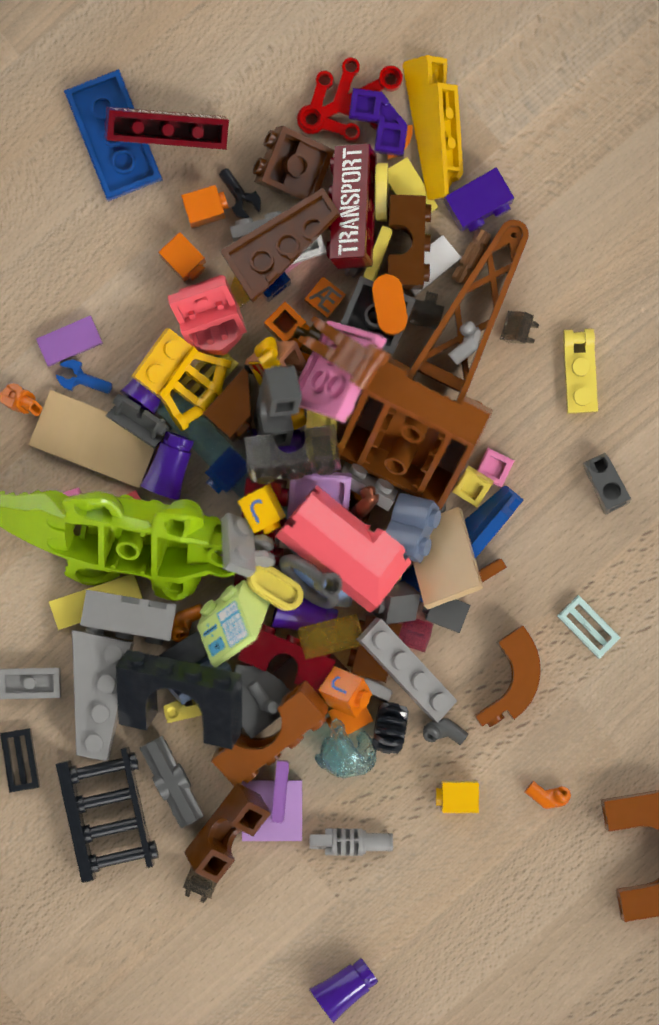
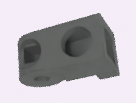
[583,453,631,515]

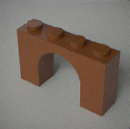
[600,790,659,922]

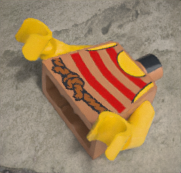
[244,336,307,430]

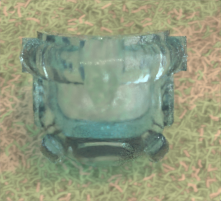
[315,718,377,778]

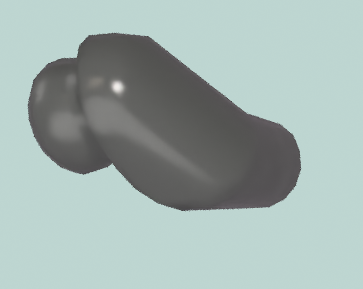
[423,718,469,745]

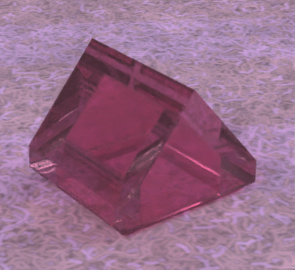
[399,618,434,652]

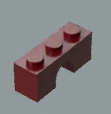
[237,624,336,694]

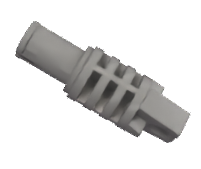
[309,828,393,856]

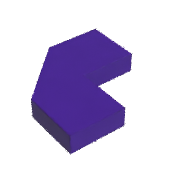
[349,88,408,157]

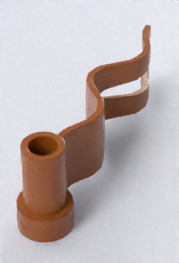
[297,315,391,391]

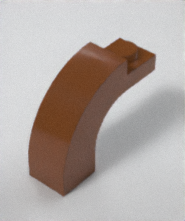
[474,626,541,727]

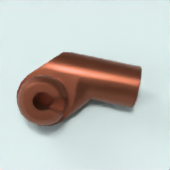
[351,485,379,519]

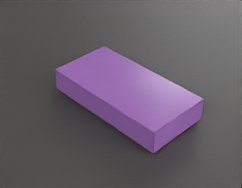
[36,315,103,367]
[271,760,289,823]

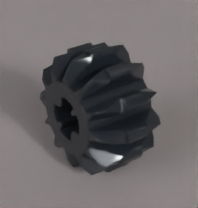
[372,702,409,754]

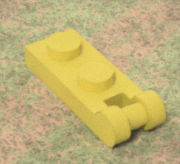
[563,329,598,414]

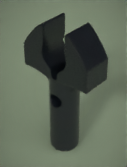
[219,168,261,219]

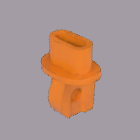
[0,383,42,416]

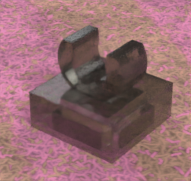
[410,291,445,330]
[500,311,539,344]
[183,867,217,903]

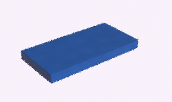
[64,69,163,201]

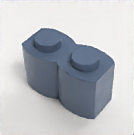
[386,493,441,563]

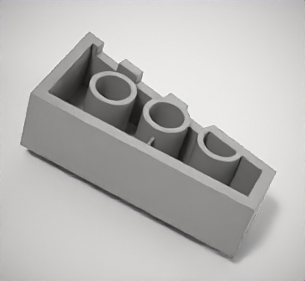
[72,630,134,761]

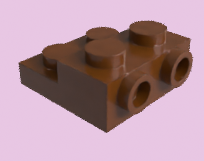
[253,126,334,201]

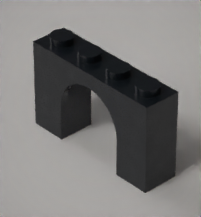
[116,649,242,750]

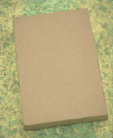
[412,507,484,609]

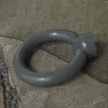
[279,554,342,609]

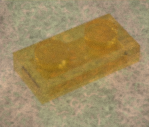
[297,614,362,659]

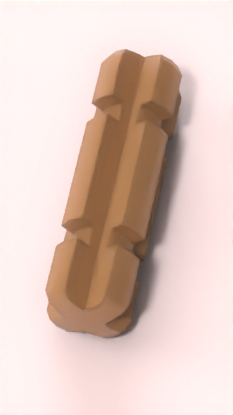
[452,228,491,285]

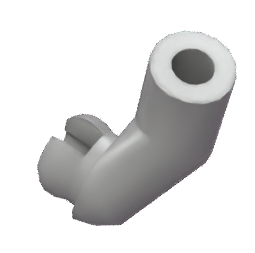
[449,321,481,366]

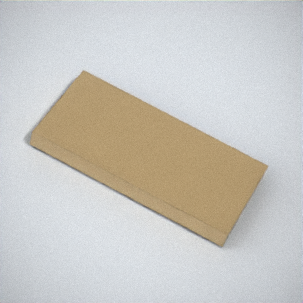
[28,390,157,489]

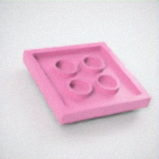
[298,320,386,423]

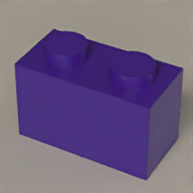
[443,167,514,232]

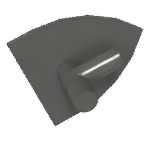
[234,665,290,739]

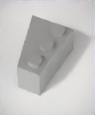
[80,590,176,645]

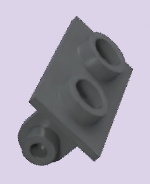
[106,393,172,449]

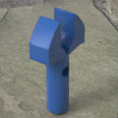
[56,359,113,394]

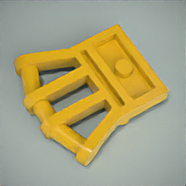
[131,328,232,431]

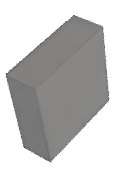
[365,678,393,703]

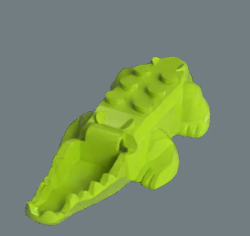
[0,490,236,601]

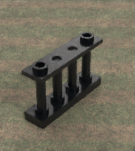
[55,747,159,883]

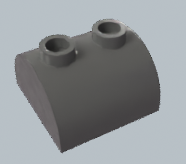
[341,276,416,355]

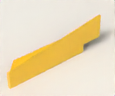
[403,55,464,200]

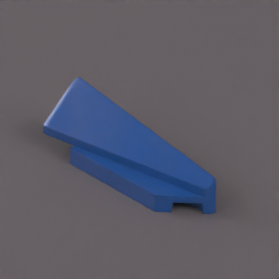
[400,486,523,603]

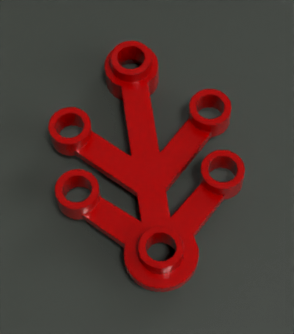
[297,57,403,143]

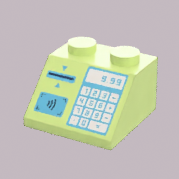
[197,579,270,668]

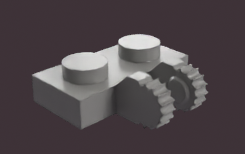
[221,513,275,577]

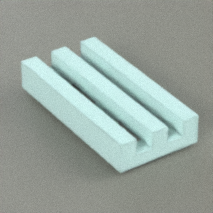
[557,595,620,659]

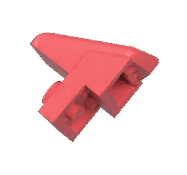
[168,275,247,356]

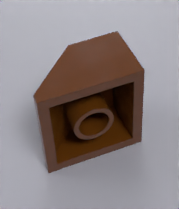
[203,368,253,442]

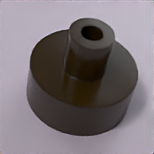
[292,323,322,356]

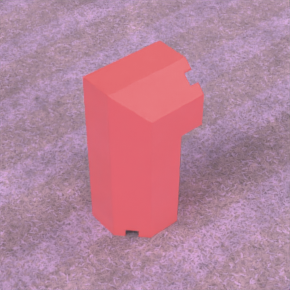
[275,485,411,613]

